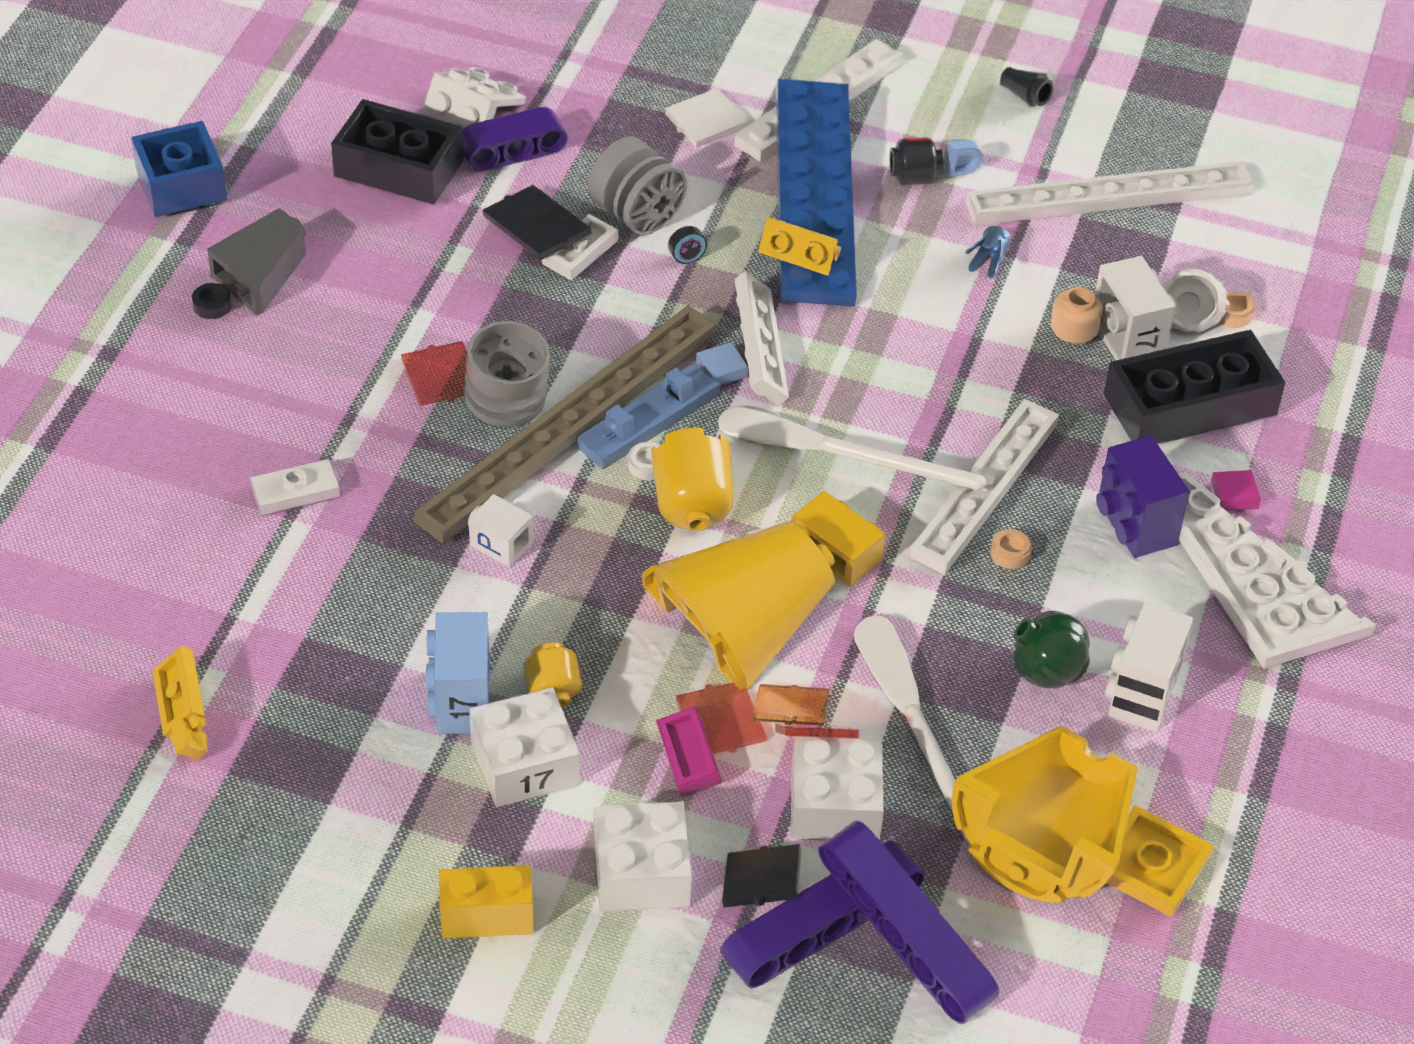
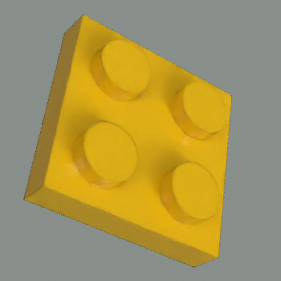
[1106,805,1214,918]

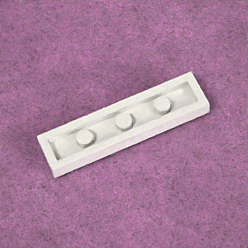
[735,271,789,406]

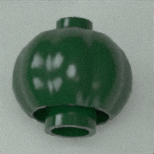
[1013,611,1090,689]

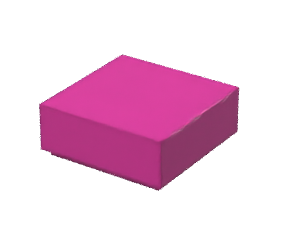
[1211,470,1261,511]

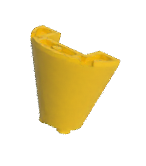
[641,517,836,694]
[952,726,1138,903]

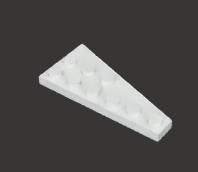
[1178,472,1376,669]

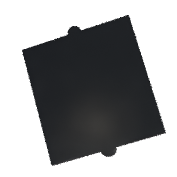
[722,844,801,908]

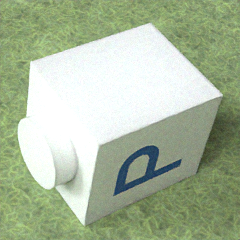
[468,494,534,567]

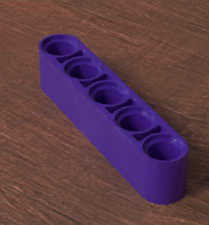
[818,820,999,1024]
[720,840,925,989]

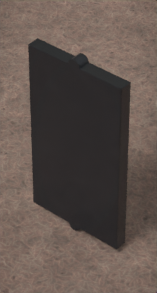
[482,184,592,260]

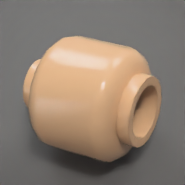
[1051,287,1103,344]

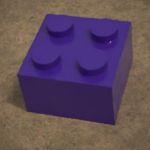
[1096,435,1190,558]

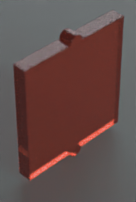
[401,341,467,406]
[676,682,767,754]
[775,723,859,738]

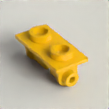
[758,217,841,276]

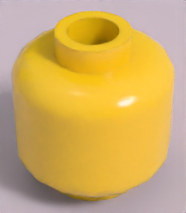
[523,642,583,708]

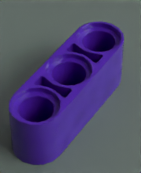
[463,107,568,172]

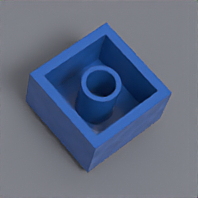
[131,120,227,217]

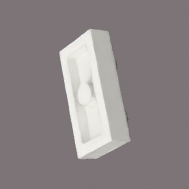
[542,214,618,281]

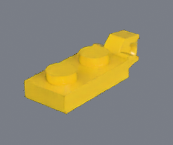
[152,645,208,761]

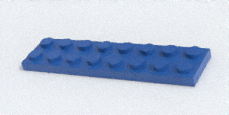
[776,79,857,307]

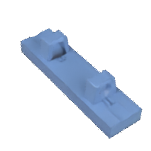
[577,363,720,470]

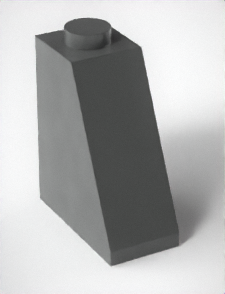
[207,208,306,316]

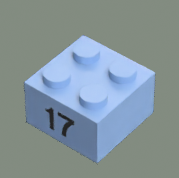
[426,612,490,734]

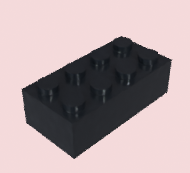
[1103,329,1286,444]

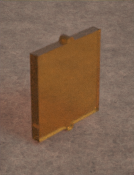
[753,684,830,726]

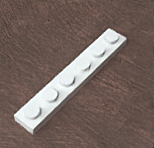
[734,39,902,162]
[909,399,1059,575]

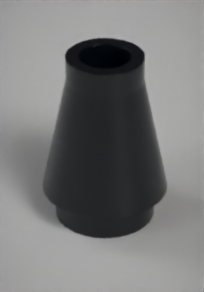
[1000,67,1054,107]

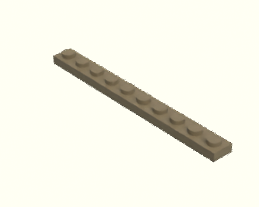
[414,305,717,544]

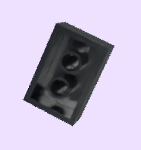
[331,99,464,205]

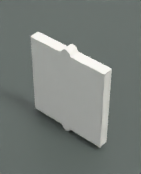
[665,88,749,147]

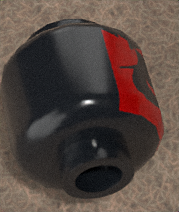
[889,137,944,185]

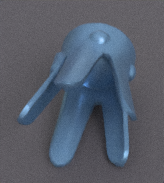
[965,226,1011,279]

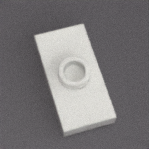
[250,459,340,516]

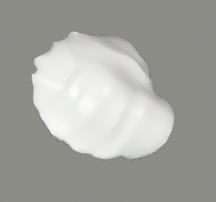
[1162,269,1231,333]

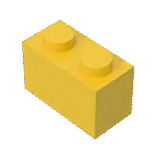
[791,491,886,587]
[439,865,534,939]

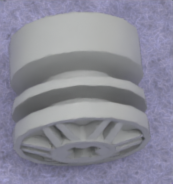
[588,136,687,235]
[464,321,551,427]

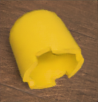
[651,428,733,531]

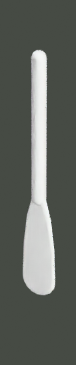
[718,406,986,490]
[854,616,970,847]

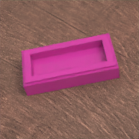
[656,706,723,797]

